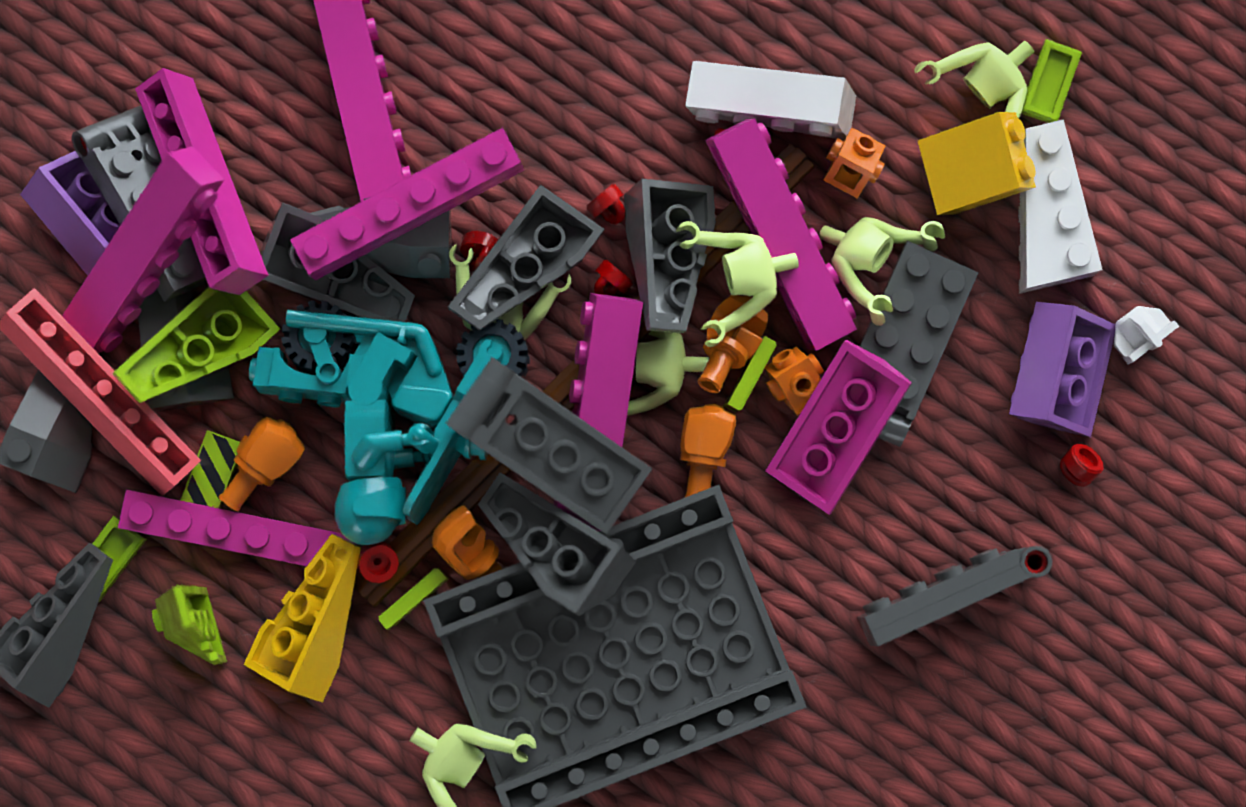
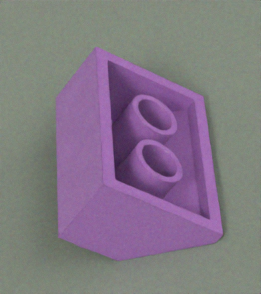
[20,151,120,276]
[1009,302,1116,437]

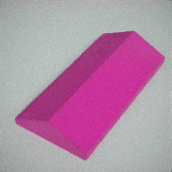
[765,340,912,515]

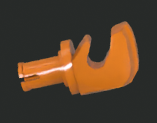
[697,295,768,393]
[680,404,736,498]
[219,416,305,512]
[432,505,503,580]

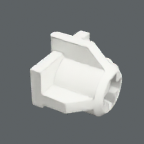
[1113,306,1179,364]

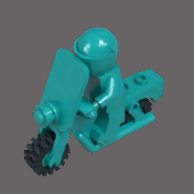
[249,300,530,545]

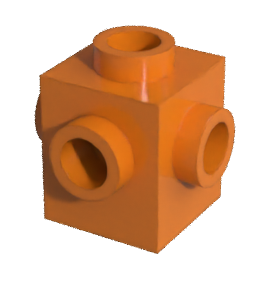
[823,127,885,199]
[764,347,824,416]

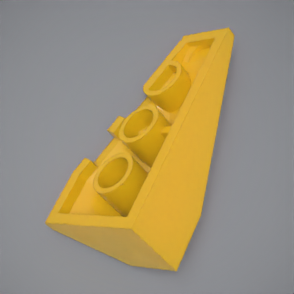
[244,534,361,703]

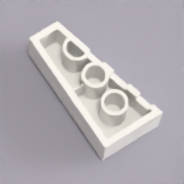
[685,61,856,140]
[1019,119,1102,294]

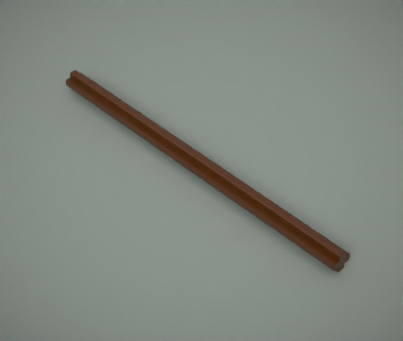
[354,143,815,607]

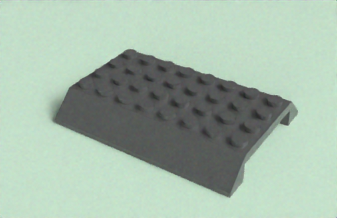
[423,485,806,807]

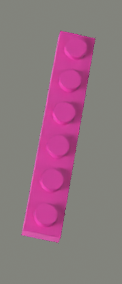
[118,490,357,566]

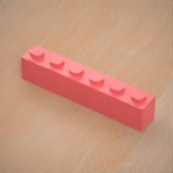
[0,288,201,496]

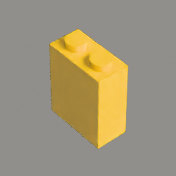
[917,112,1036,215]

